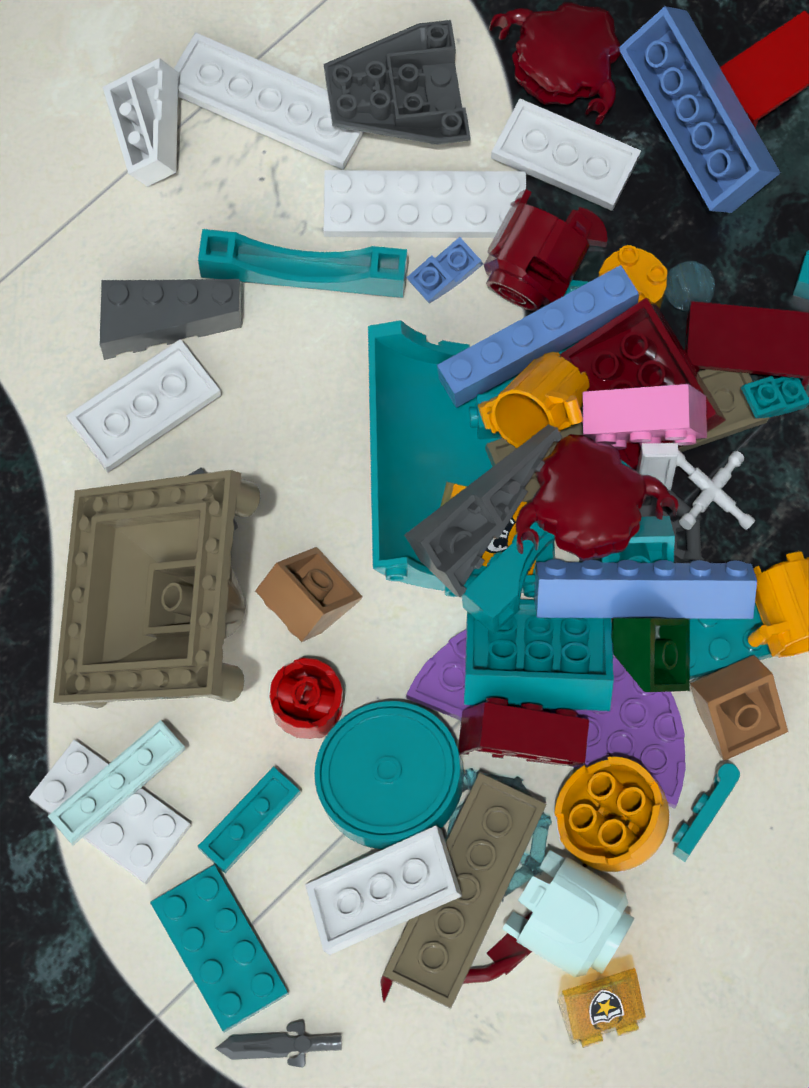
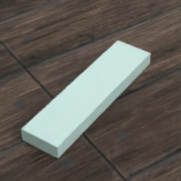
[48,720,185,846]

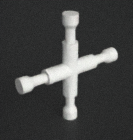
[676,450,755,530]

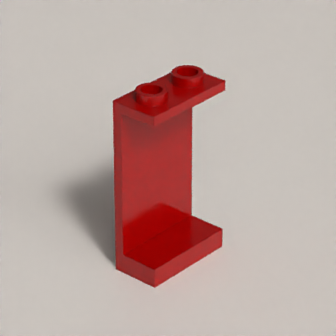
[720,11,809,129]

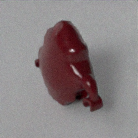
[489,2,620,125]
[516,434,679,561]

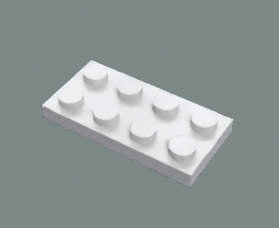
[491,99,641,211]
[66,339,221,473]
[29,740,191,885]
[305,826,462,955]

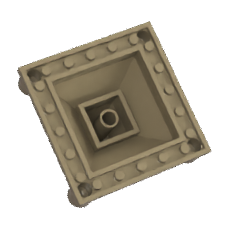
[53,470,260,709]

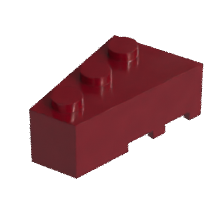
[458,698,589,766]

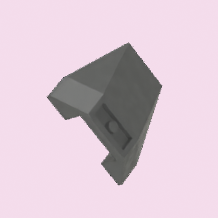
[324,20,471,144]

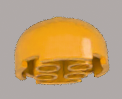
[555,757,669,872]

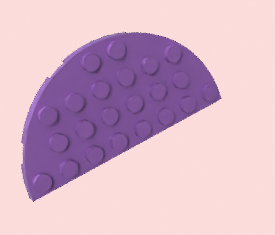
[406,629,686,809]

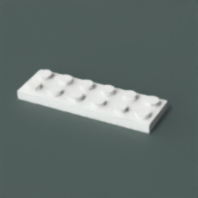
[174,32,364,170]
[324,170,526,238]

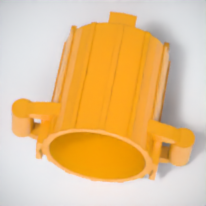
[478,352,590,448]
[748,551,809,658]

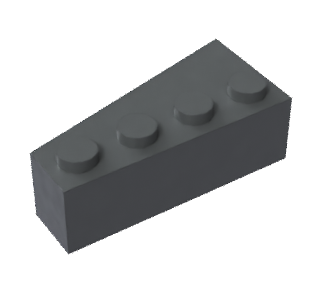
[100,279,242,360]

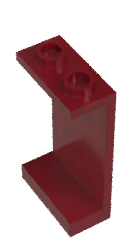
[684,301,809,390]

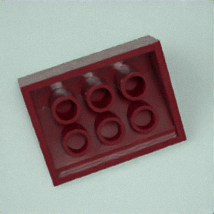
[560,297,726,469]

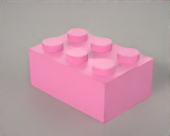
[583,384,707,450]

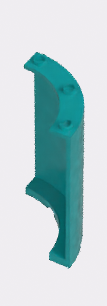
[368,320,555,598]

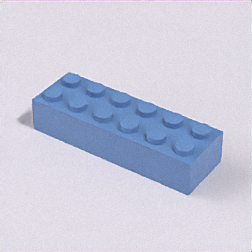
[619,6,781,213]

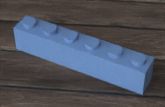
[437,265,639,408]
[534,559,757,619]

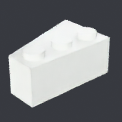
[103,58,178,187]

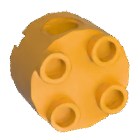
[598,245,667,309]

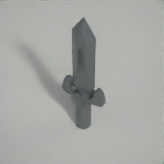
[215,1022,342,1068]

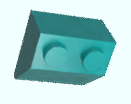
[598,516,675,563]

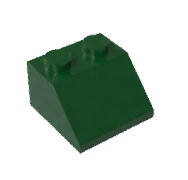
[611,618,690,692]

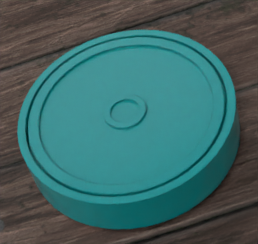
[314,701,464,849]

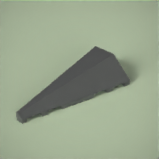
[405,424,562,597]

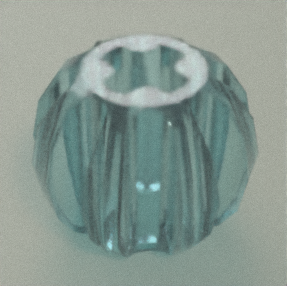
[665,261,715,311]

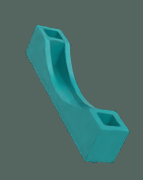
[198,229,407,298]
[462,460,634,634]

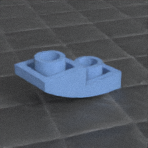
[406,237,483,303]

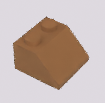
[255,547,363,643]
[690,655,788,761]

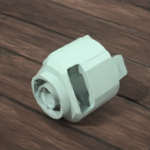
[502,850,635,977]

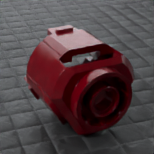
[484,189,593,311]

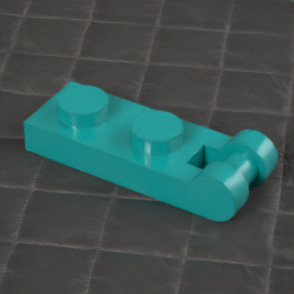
[672,764,740,862]

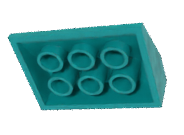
[464,599,614,711]

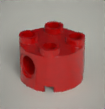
[269,658,343,739]

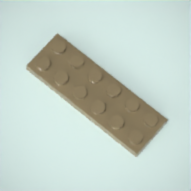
[383,772,547,1009]

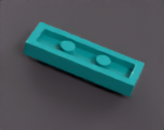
[197,766,301,873]

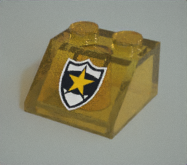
[557,968,646,1048]

